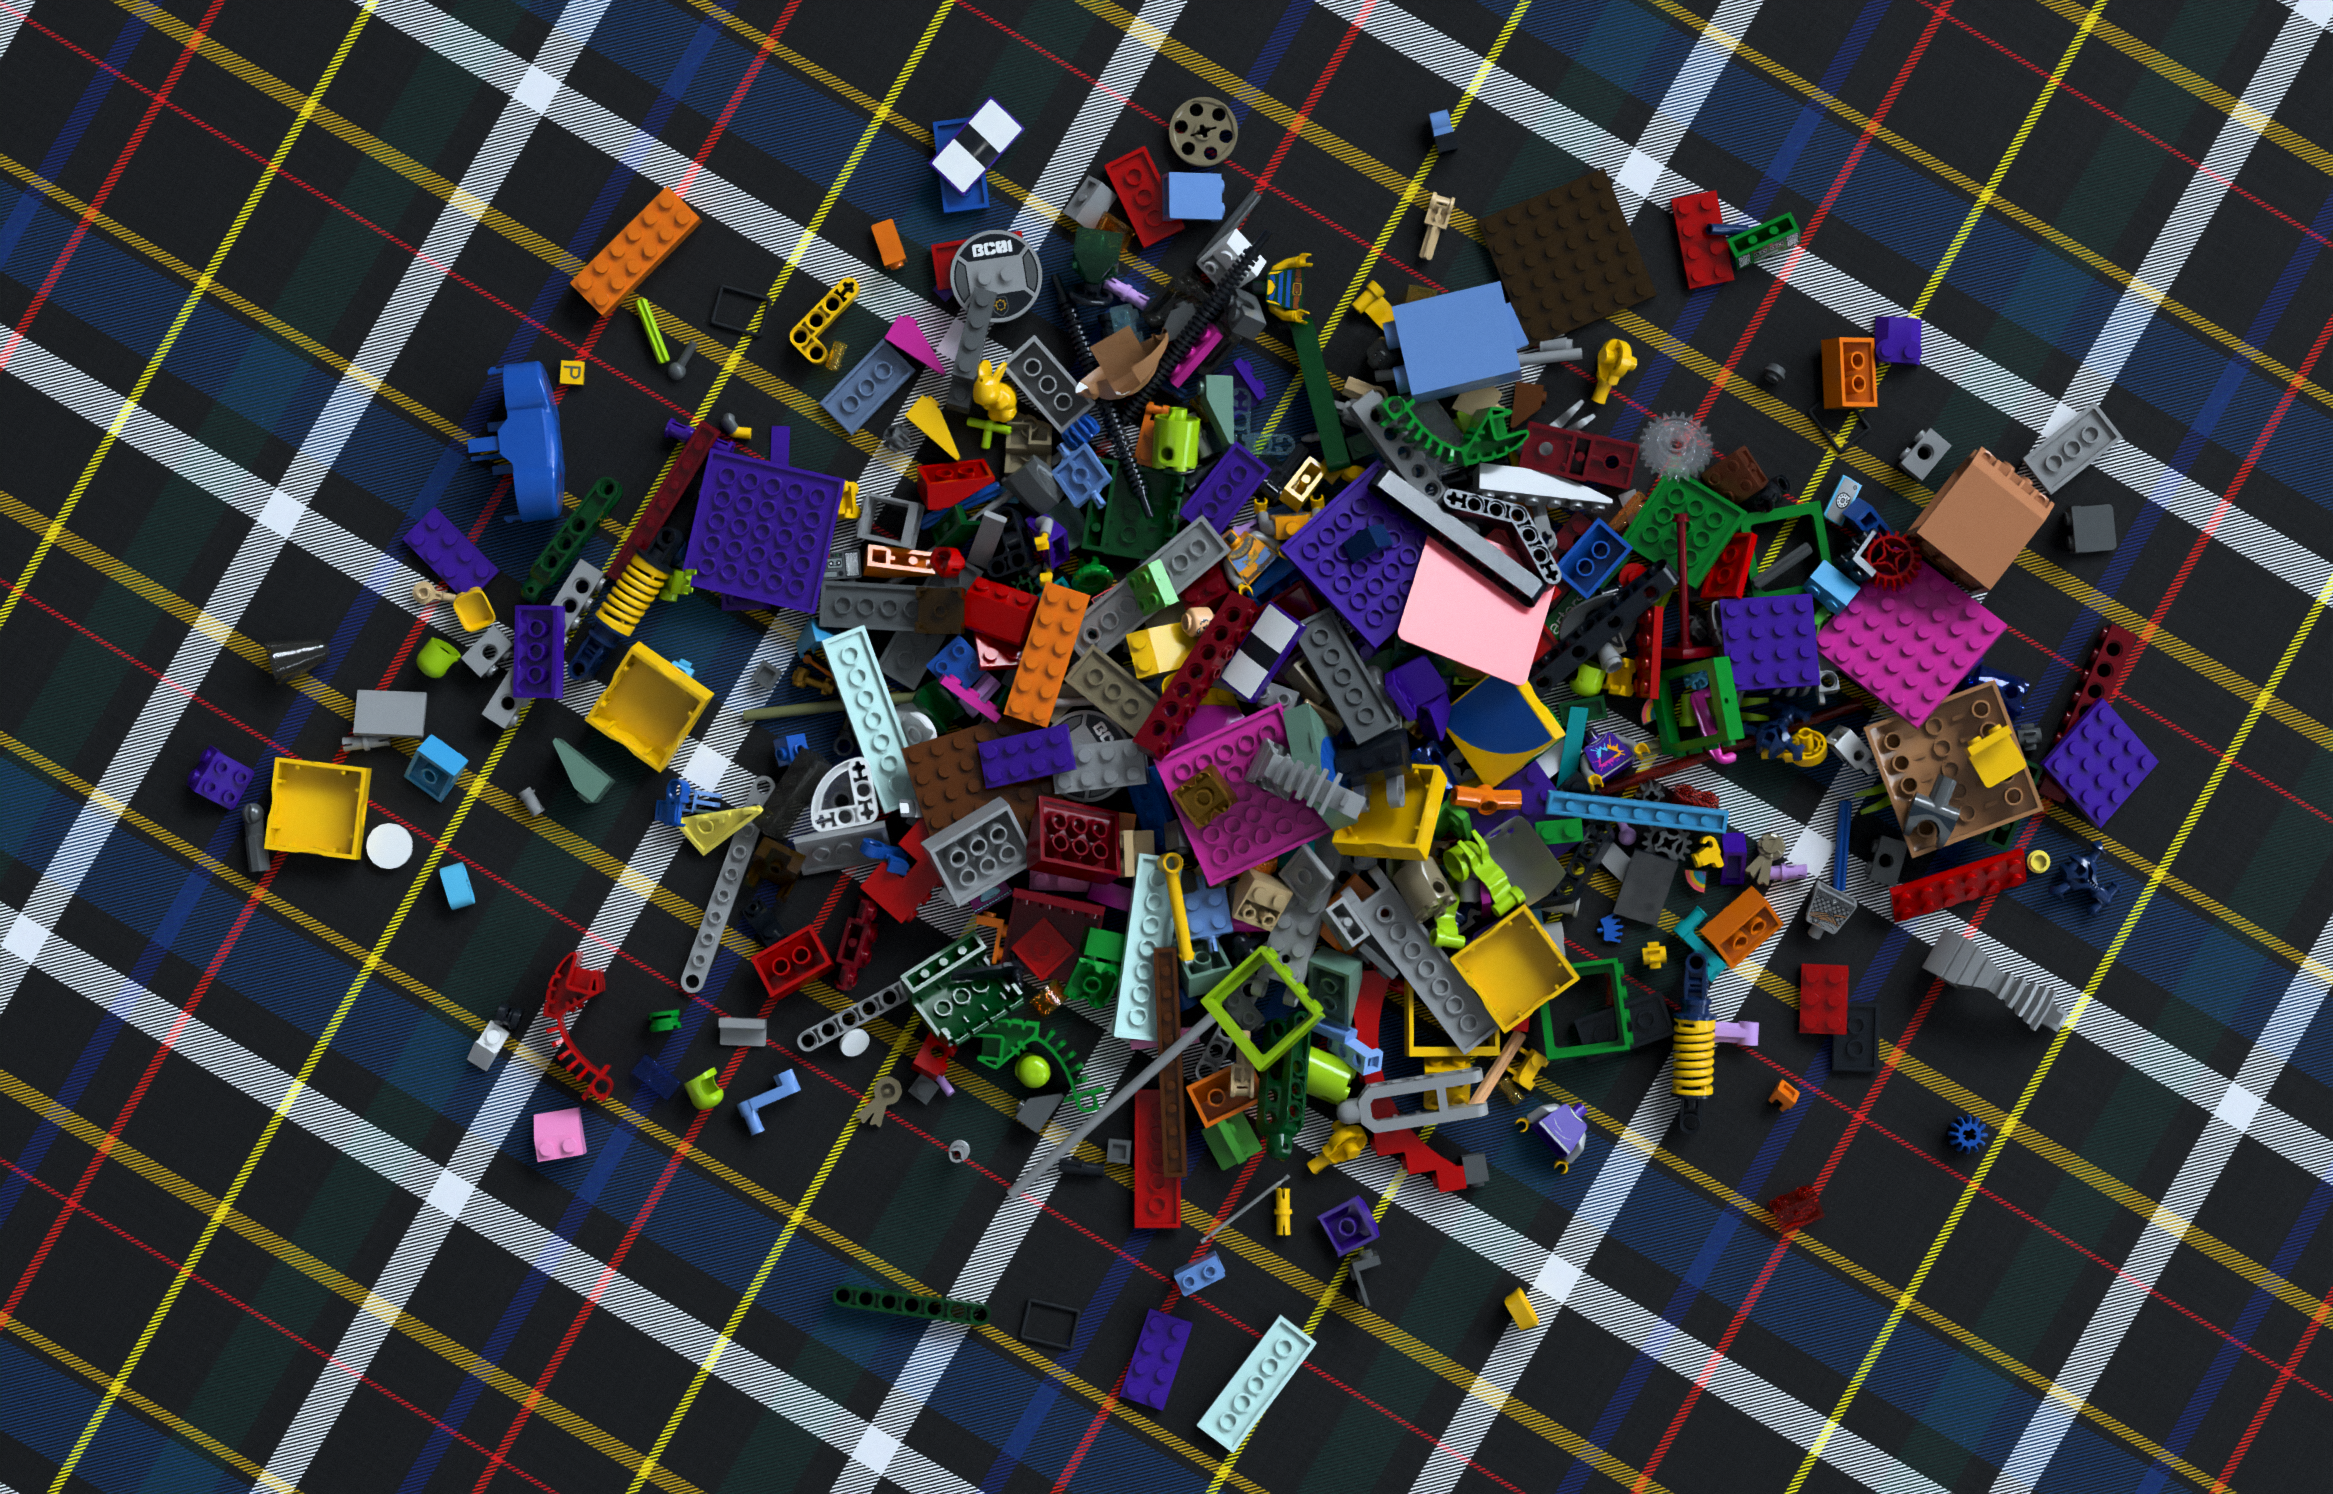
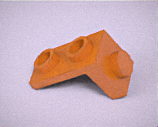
[871,219,908,270]
[975,911,1008,965]

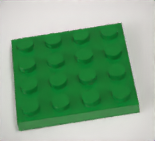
[1622,465,1748,590]

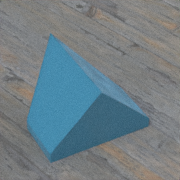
[796,617,841,659]

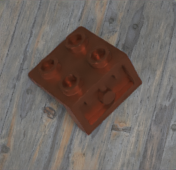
[1701,445,1769,505]

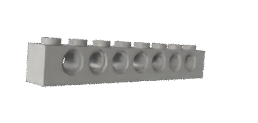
[1346,390,1480,534]
[482,559,607,729]

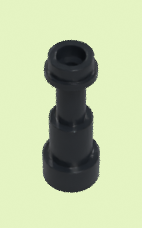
[1184,451,1225,494]

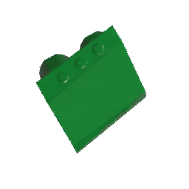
[1062,957,1121,1009]

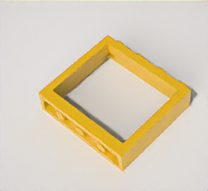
[1404,977,1500,1057]

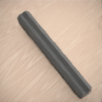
[1196,190,1261,261]

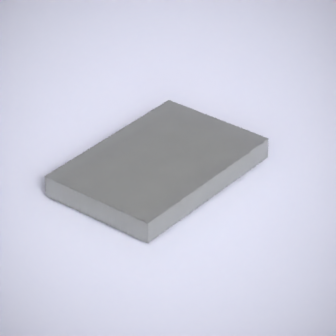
[353,690,427,738]

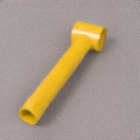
[1157,852,1195,961]

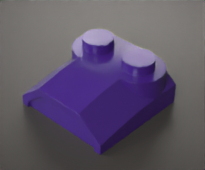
[1874,316,1922,366]
[1317,1195,1380,1257]

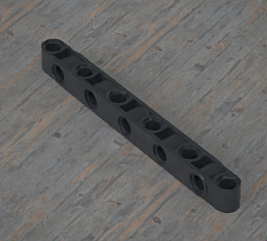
[1527,559,1680,699]

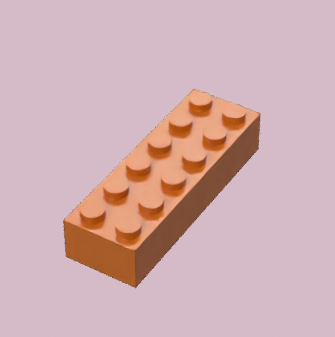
[570,186,703,319]
[1003,581,1091,728]

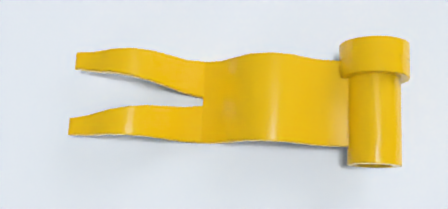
[1351,280,1401,348]

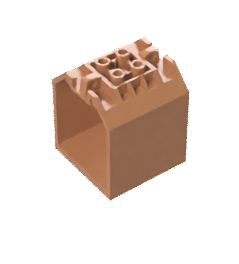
[1905,446,2055,595]

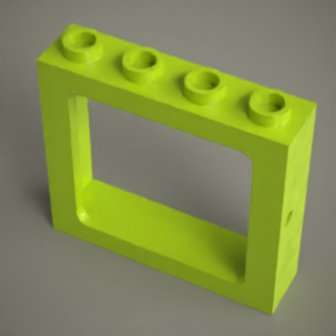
[1200,946,1326,1071]

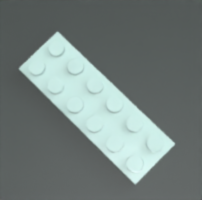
[1197,1314,1317,1453]

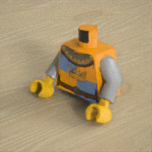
[1254,494,1325,540]
[1222,529,1287,596]

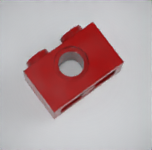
[911,1032,959,1081]

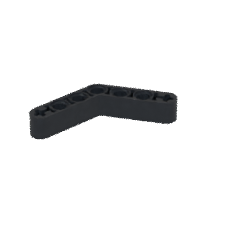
[1436,489,1562,592]
[1489,820,1615,914]

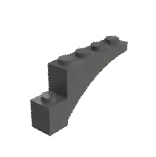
[946,287,997,414]

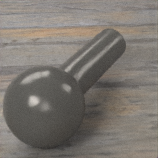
[668,340,698,380]

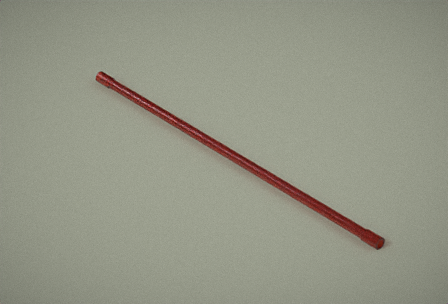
[1446,697,1863,846]

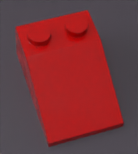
[917,459,995,511]

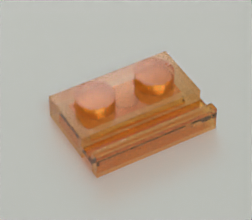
[1607,491,1646,532]

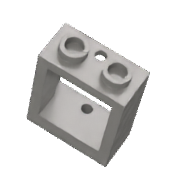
[856,492,925,550]

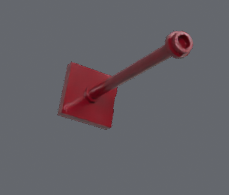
[1661,513,1719,659]

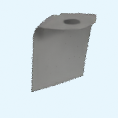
[1478,816,1566,906]

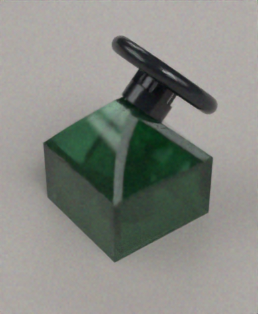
[1068,226,1123,307]

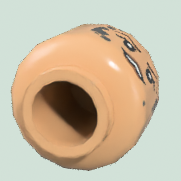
[1181,607,1215,637]

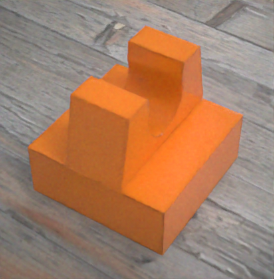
[1768,1079,1800,1112]

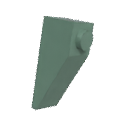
[1197,375,1234,448]

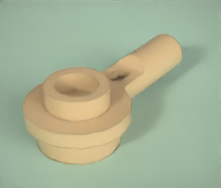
[412,581,456,604]

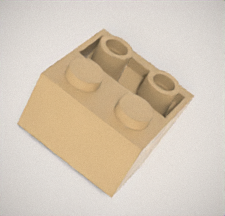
[1232,868,1293,932]

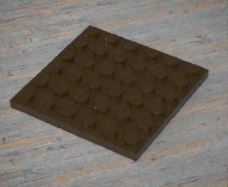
[1477,168,1657,348]

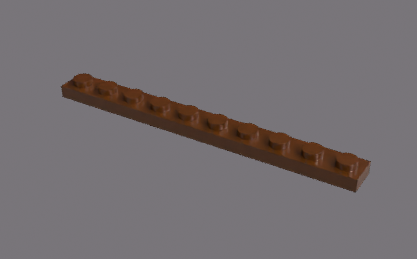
[1153,946,1188,1177]

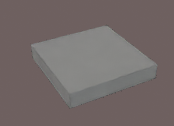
[1278,843,1335,909]

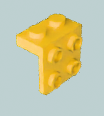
[1963,724,2026,788]
[1423,1056,1471,1109]

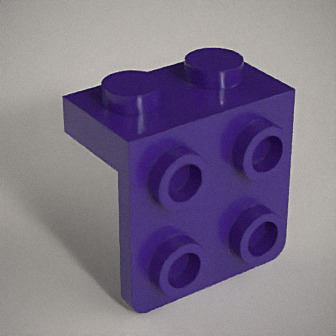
[1219,357,1267,420]
[1383,654,1447,722]
[187,745,254,810]

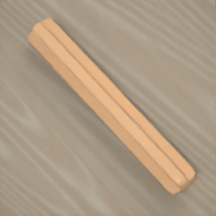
[1468,1030,1526,1105]

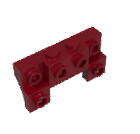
[834,895,878,990]

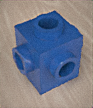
[773,733,810,770]

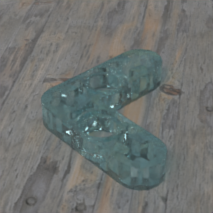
[1229,387,1295,455]

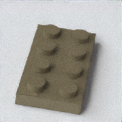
[1064,644,1160,737]

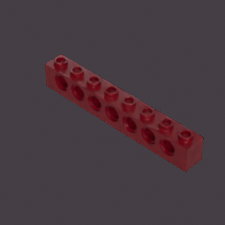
[1132,590,1260,762]
[2035,624,2137,803]

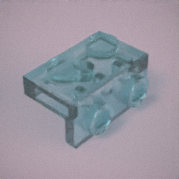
[1109,303,1144,343]

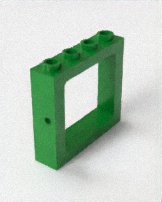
[1736,501,1832,598]
[1653,656,1745,758]
[1540,958,1634,1062]

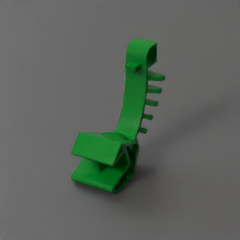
[1375,396,1529,467]
[969,1017,1106,1113]

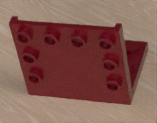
[1000,887,1106,982]

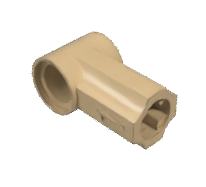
[1342,376,1388,399]

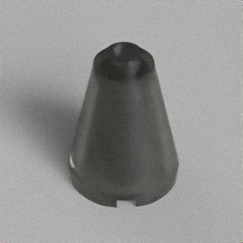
[264,639,331,687]

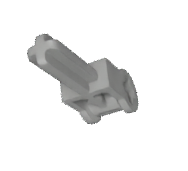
[1532,504,1557,553]

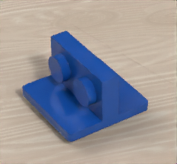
[926,635,986,698]

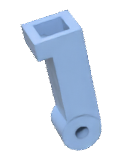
[1327,1038,1383,1076]

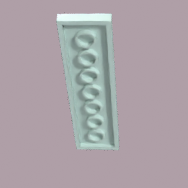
[820,625,916,814]
[1111,853,1182,1042]

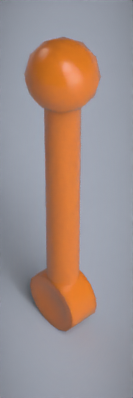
[803,655,834,680]

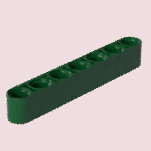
[1290,317,1352,473]
[832,1283,991,1325]

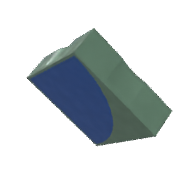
[1283,703,1359,832]

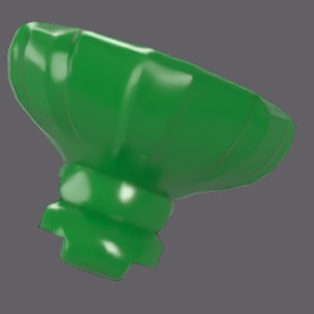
[1071,556,1114,595]

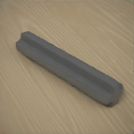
[1751,543,1813,589]

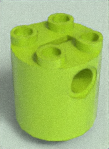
[1151,407,1201,472]
[1293,1046,1357,1105]

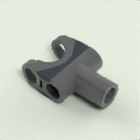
[1903,774,1960,849]

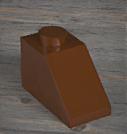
[1509,382,1547,430]

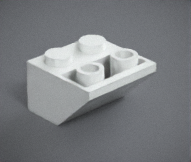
[1196,228,1266,288]

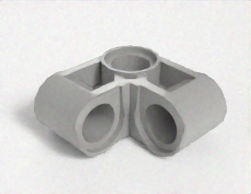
[1454,873,1480,902]

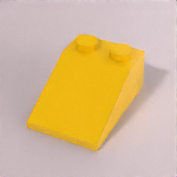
[1126,622,1200,682]

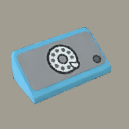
[1822,475,1862,527]

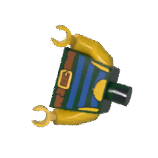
[1252,253,1313,325]

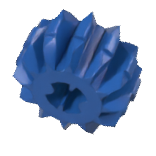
[1062,414,1100,451]
[1948,1114,1988,1154]

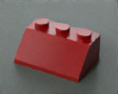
[965,576,1040,646]
[750,924,836,1002]

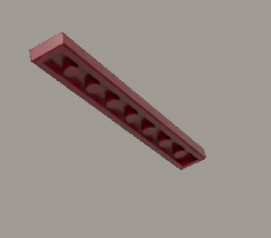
[605,420,721,581]

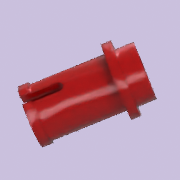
[1387,978,1415,996]

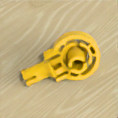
[1591,339,1637,404]
[1761,728,1828,767]
[1307,1120,1368,1174]

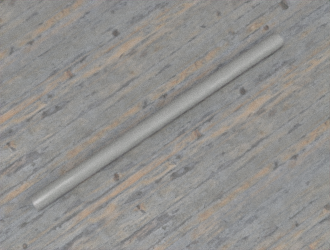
[1375,348,1583,382]

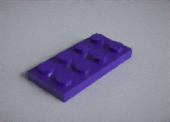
[1180,441,1272,535]
[402,506,501,594]
[978,724,1077,789]
[1119,1308,1193,1411]

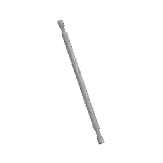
[1200,1174,1290,1244]

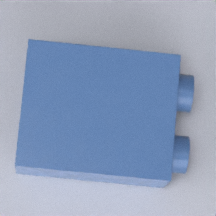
[1382,281,1522,405]

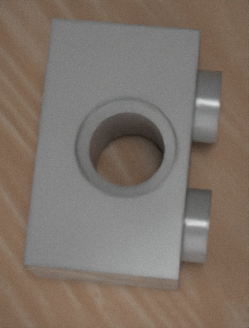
[1898,428,1952,483]
[461,625,514,678]
[1319,897,1370,951]

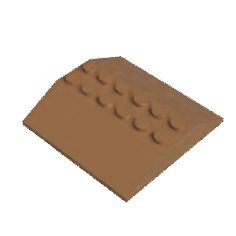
[1863,679,2044,858]

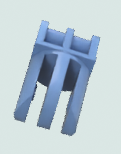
[679,788,722,814]

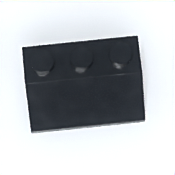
[1335,727,1413,789]

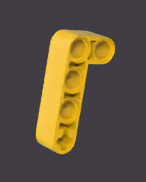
[789,277,860,365]

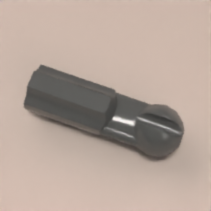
[241,803,271,872]

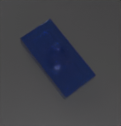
[631,1054,682,1101]

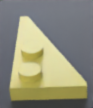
[677,805,763,856]

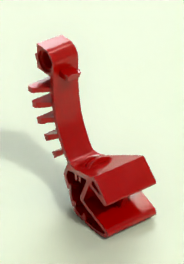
[543,950,614,1102]

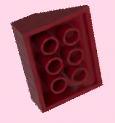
[1026,795,1121,885]

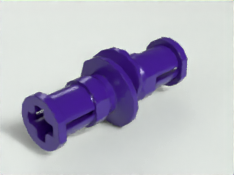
[664,418,735,453]

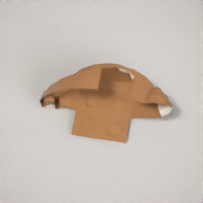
[1076,325,1169,400]

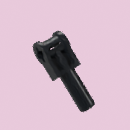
[1256,443,1309,506]

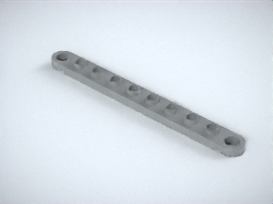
[681,776,776,993]

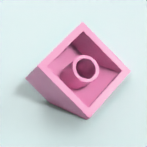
[534,1107,587,1162]

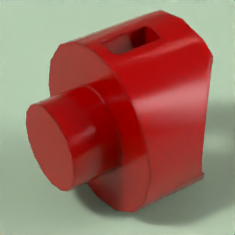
[930,547,965,578]
[1616,563,1647,589]

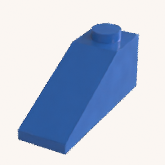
[1842,497,1894,557]

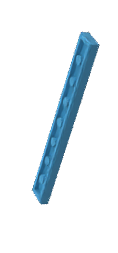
[1544,790,1729,834]

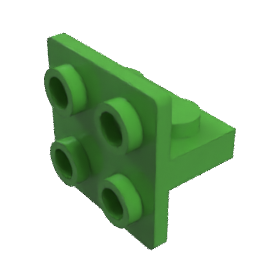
[1126,559,1179,616]
[1434,793,1473,841]
[1201,1111,1262,1170]

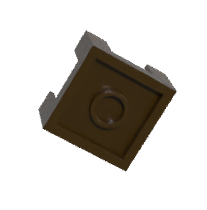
[915,587,966,635]
[743,837,806,903]

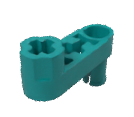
[1672,906,1727,983]

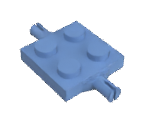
[1051,442,1113,509]
[1183,875,1234,954]

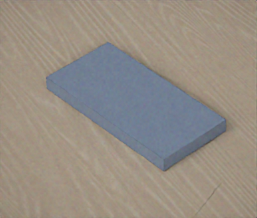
[819,339,916,436]

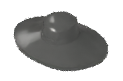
[1558,593,1637,658]

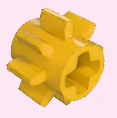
[1642,941,1667,969]

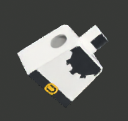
[1826,725,1876,775]

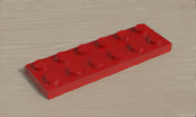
[1889,848,2027,923]
[1135,1089,1181,1228]

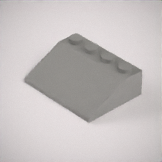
[921,796,1028,908]

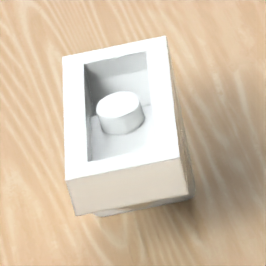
[467,1020,511,1071]

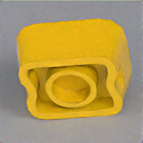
[453,587,496,632]
[1504,1287,1539,1331]

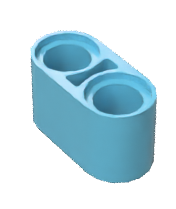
[440,862,475,910]

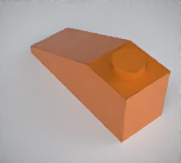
[862,544,935,578]

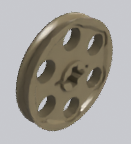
[1169,97,1238,167]

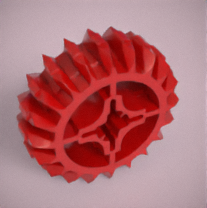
[1860,530,1922,592]

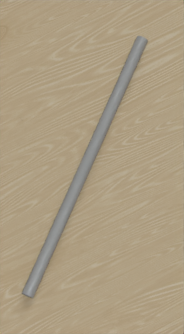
[1007,1013,1216,1199]

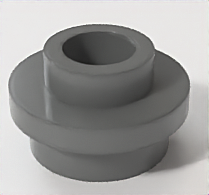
[1763,363,1786,383]

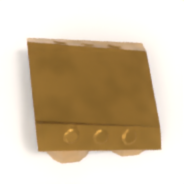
[1171,764,1238,830]

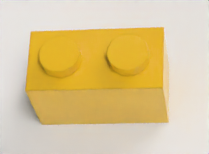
[1279,456,1328,512]

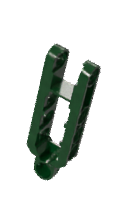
[520,477,623,605]
[1256,1011,1311,1161]

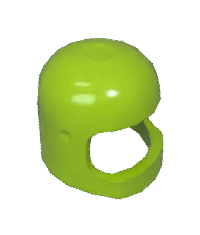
[416,637,461,678]
[1569,659,1607,697]
[1443,841,1482,883]
[1015,1052,1051,1088]
[684,1067,724,1110]

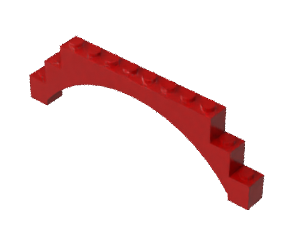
[1351,961,1467,1193]

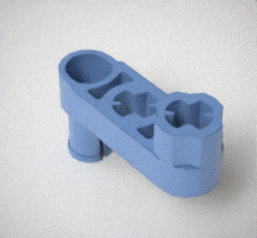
[737,1069,801,1136]

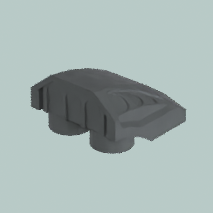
[1001,454,1065,516]

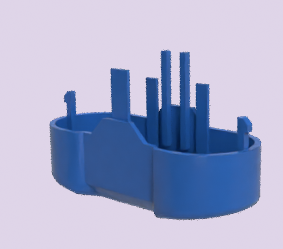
[467,361,565,523]

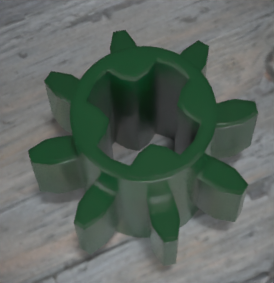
[1009,575,1037,595]

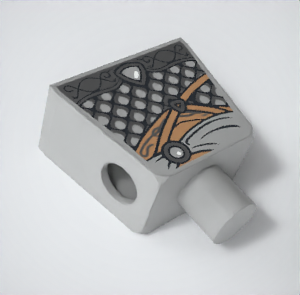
[1806,880,1857,940]

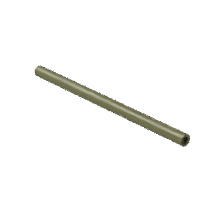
[743,691,917,722]

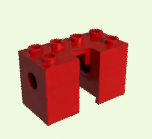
[860,818,943,924]

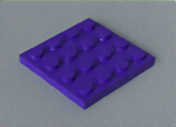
[1719,594,1821,692]
[2040,698,2159,828]
[1465,760,1587,859]

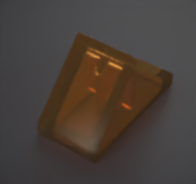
[1094,211,1136,251]
[1029,978,1069,1018]

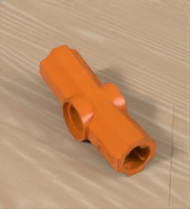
[1450,784,1522,815]

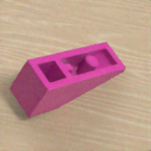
[885,314,946,377]

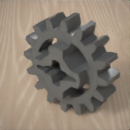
[1641,825,1692,861]

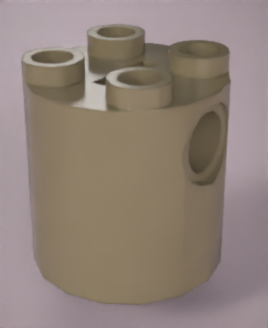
[1392,856,1457,924]

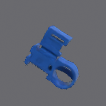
[654,779,690,827]
[859,838,910,876]

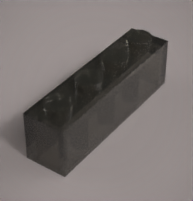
[752,747,832,840]

